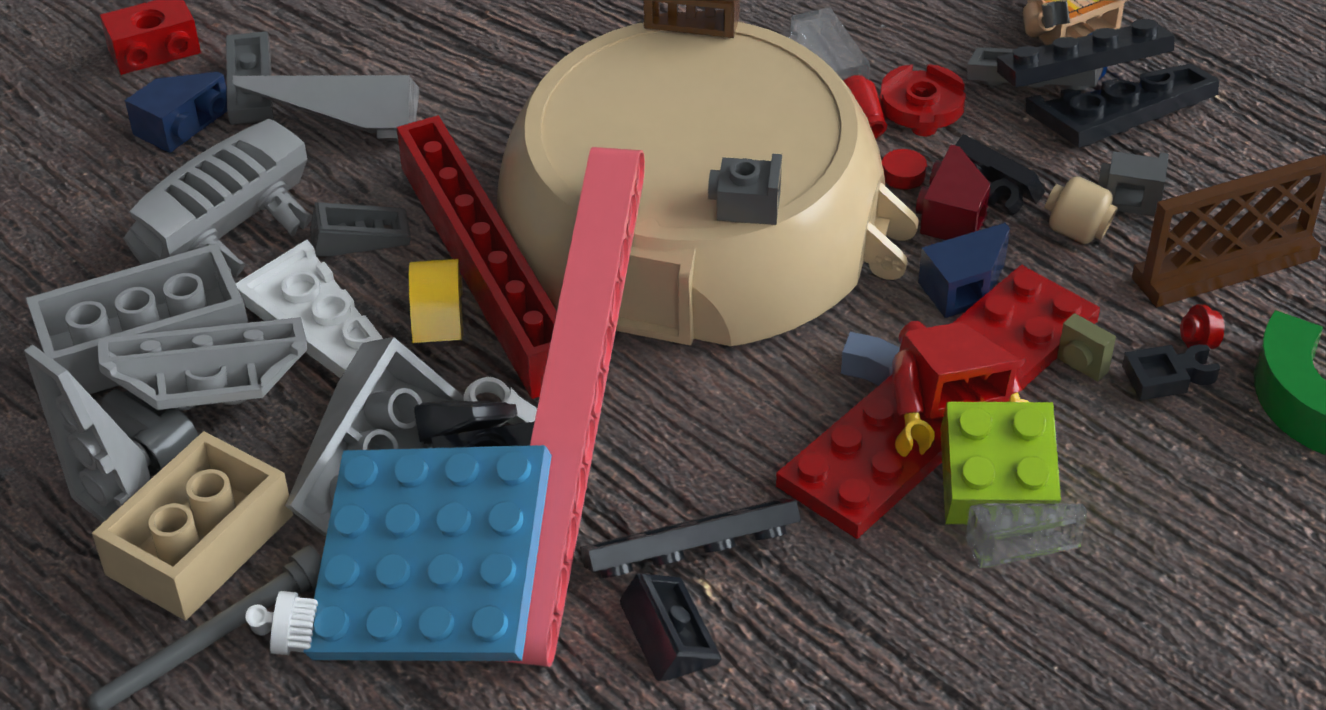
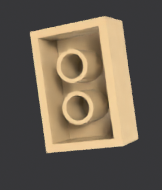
[92,431,293,621]

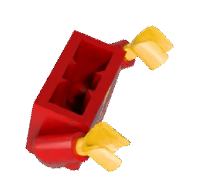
[892,321,1029,457]

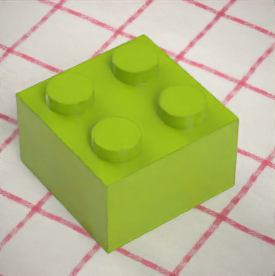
[940,402,1061,525]

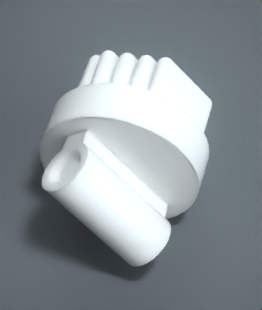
[246,591,318,655]

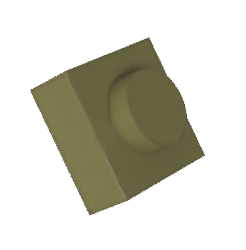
[1057,313,1116,382]

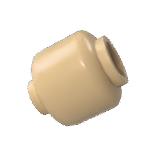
[1044,176,1118,244]

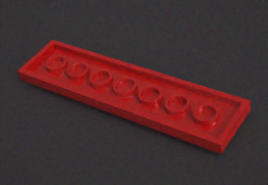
[776,264,1100,539]

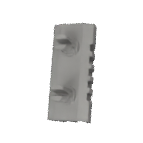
[123,119,312,278]

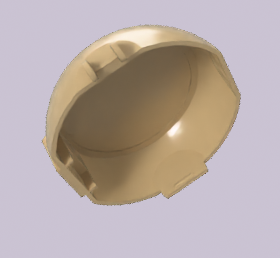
[497,22,919,346]

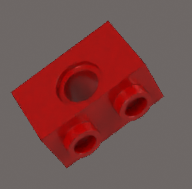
[100,0,201,75]

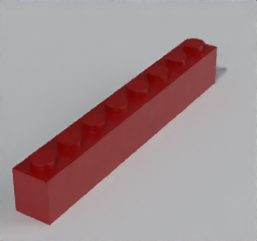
[396,115,557,399]

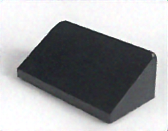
[620,573,722,681]

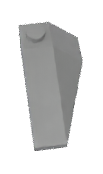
[233,75,419,141]
[24,345,151,523]

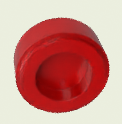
[882,149,927,190]

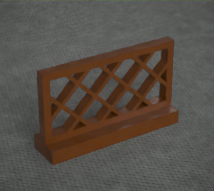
[1131,154,1326,308]

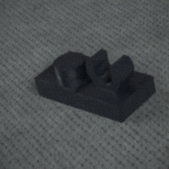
[955,134,1045,215]

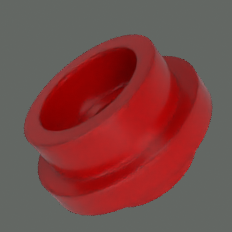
[1180,304,1225,349]

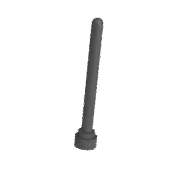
[88,545,322,710]

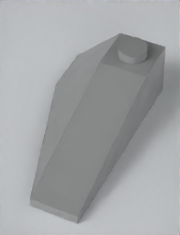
[285,337,464,536]

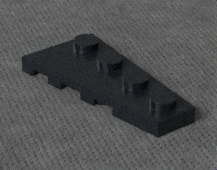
[1026,63,1219,148]

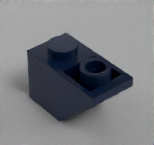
[125,72,227,153]
[918,223,1010,318]

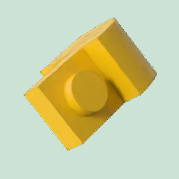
[409,259,464,343]

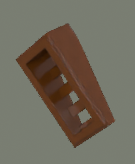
[643,0,740,38]

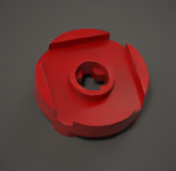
[879,64,966,137]

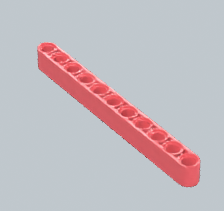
[498,147,645,667]

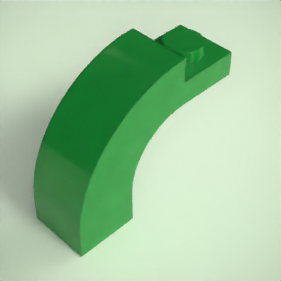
[1254,310,1326,455]

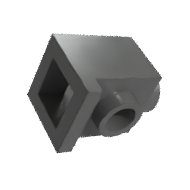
[1098,151,1169,217]
[708,154,782,225]

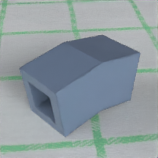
[841,332,900,386]

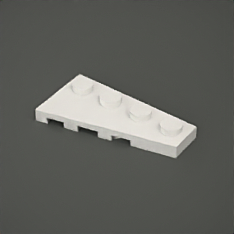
[236,239,383,378]

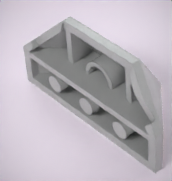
[97,317,307,411]

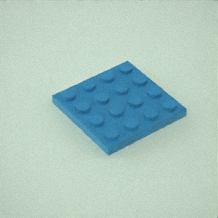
[303,445,552,661]

